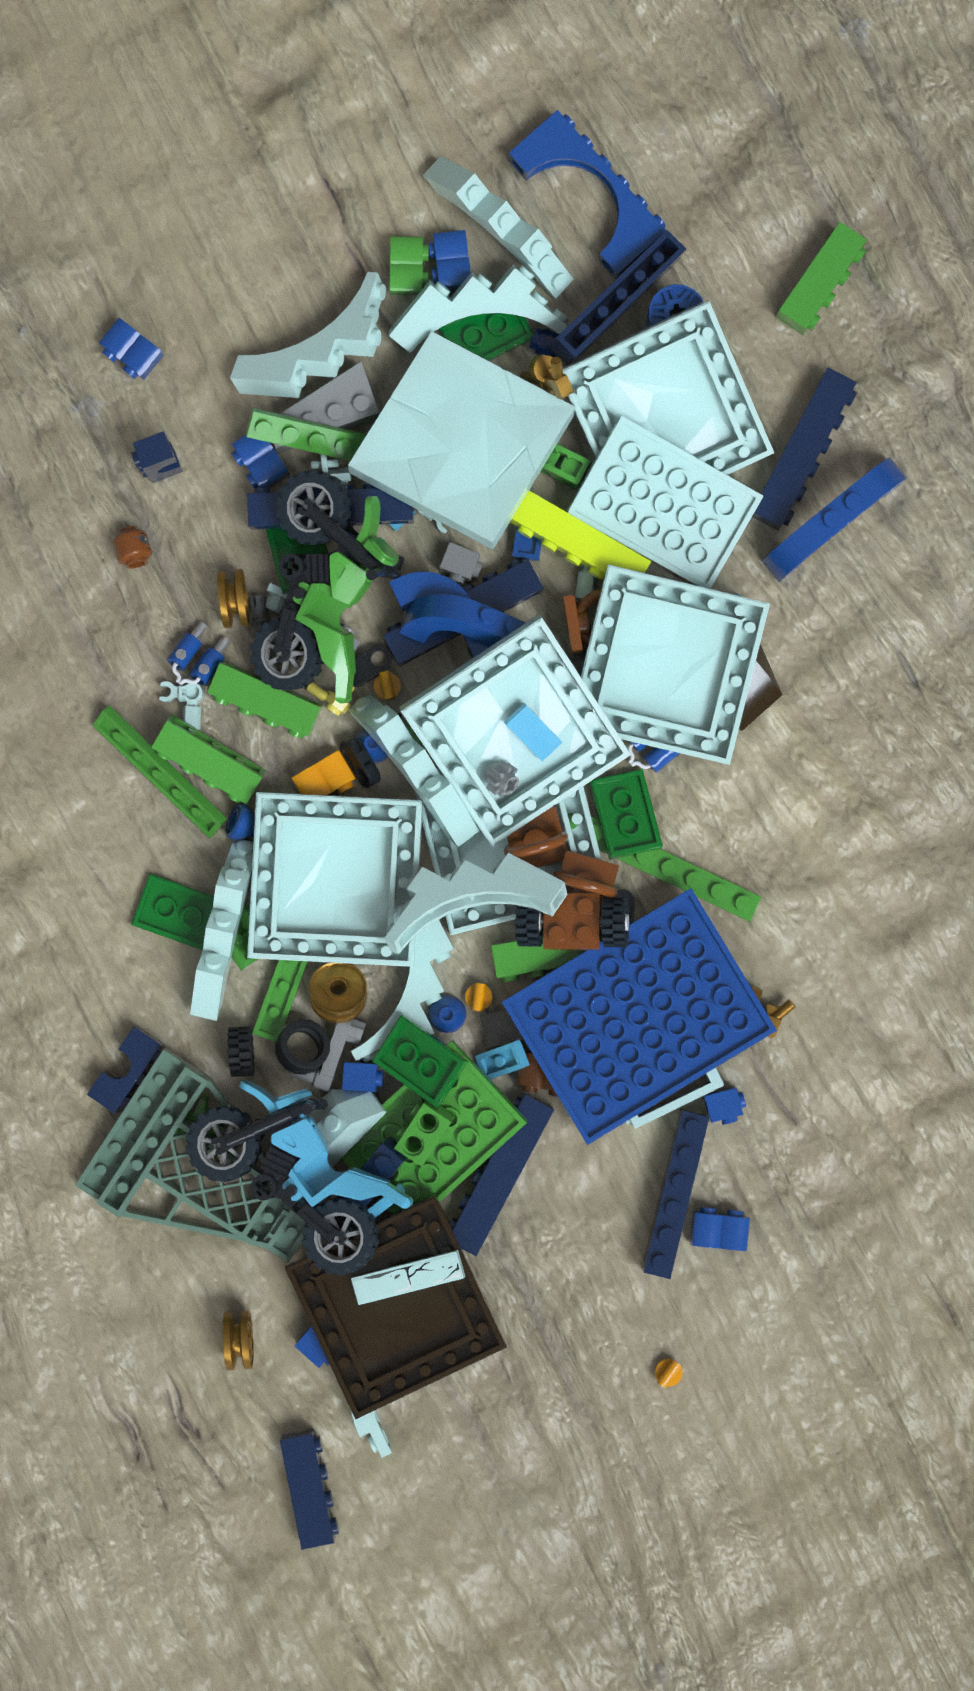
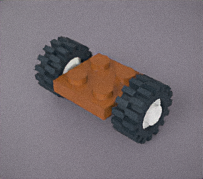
[515,893,630,950]

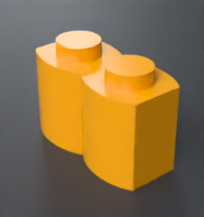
[292,750,356,796]

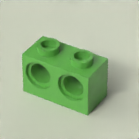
[540,444,590,490]
[394,1101,456,1167]

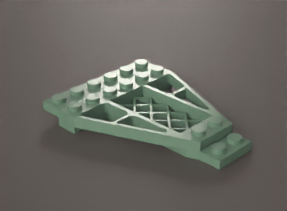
[75,1048,306,1263]

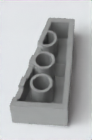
[274,361,380,454]

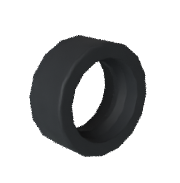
[275,1019,330,1075]

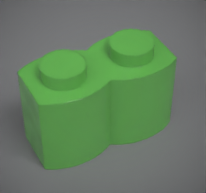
[390,236,429,295]

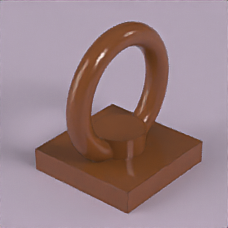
[563,589,601,656]
[504,805,568,868]
[552,851,619,916]

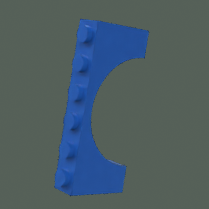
[509,110,666,279]

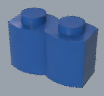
[429,230,471,291]
[99,318,164,380]
[231,435,290,489]
[690,1207,750,1251]

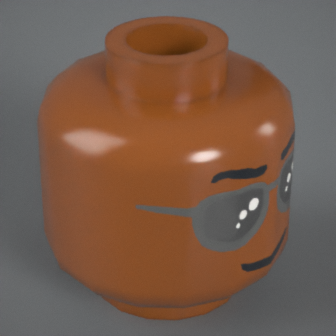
[113,526,152,569]

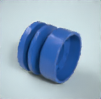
[646,284,703,328]

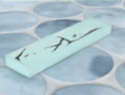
[351,1250,466,1305]

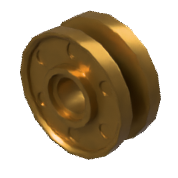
[217,569,250,629]
[309,962,367,1023]
[223,1310,254,1371]

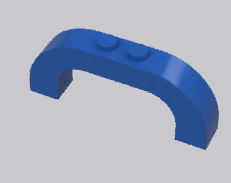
[762,457,907,582]
[389,572,491,657]
[399,594,526,646]

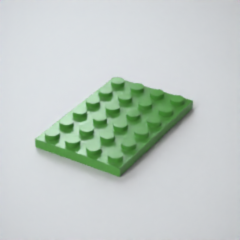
[341,1040,528,1214]

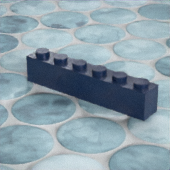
[550,230,686,365]
[752,367,857,531]
[247,484,414,530]
[383,559,544,667]
[450,1093,554,1256]
[642,1109,710,1279]

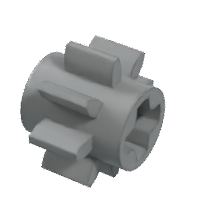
[485,761,519,797]

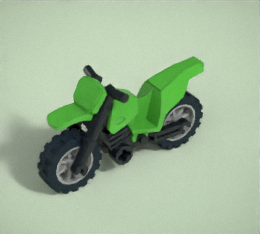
[250,470,401,704]

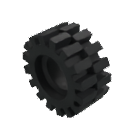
[227,1026,255,1077]

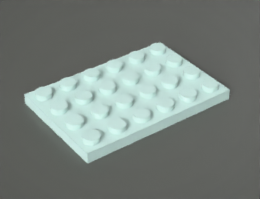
[566,415,763,589]

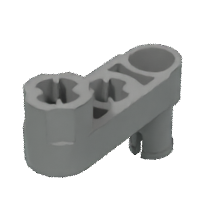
[290,1019,367,1092]

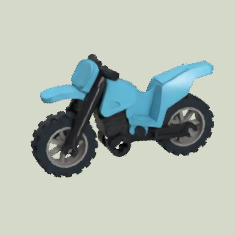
[186,1080,413,1275]

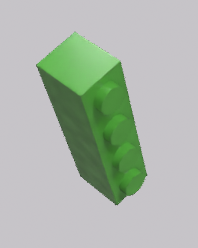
[776,222,867,335]
[207,661,324,739]
[151,714,266,804]
[491,933,602,982]

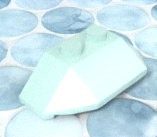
[309,1089,386,1168]

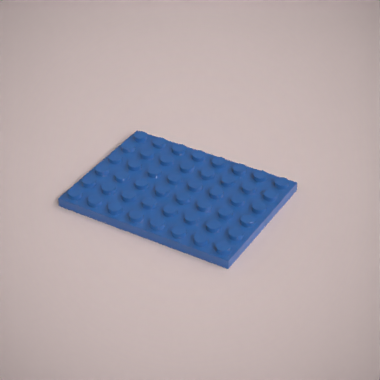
[502,888,777,1145]

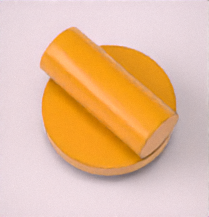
[374,671,401,700]
[465,983,492,1011]
[655,1358,683,1389]

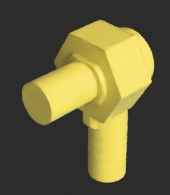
[307,682,355,716]

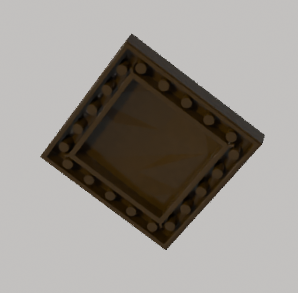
[284,1194,507,1420]

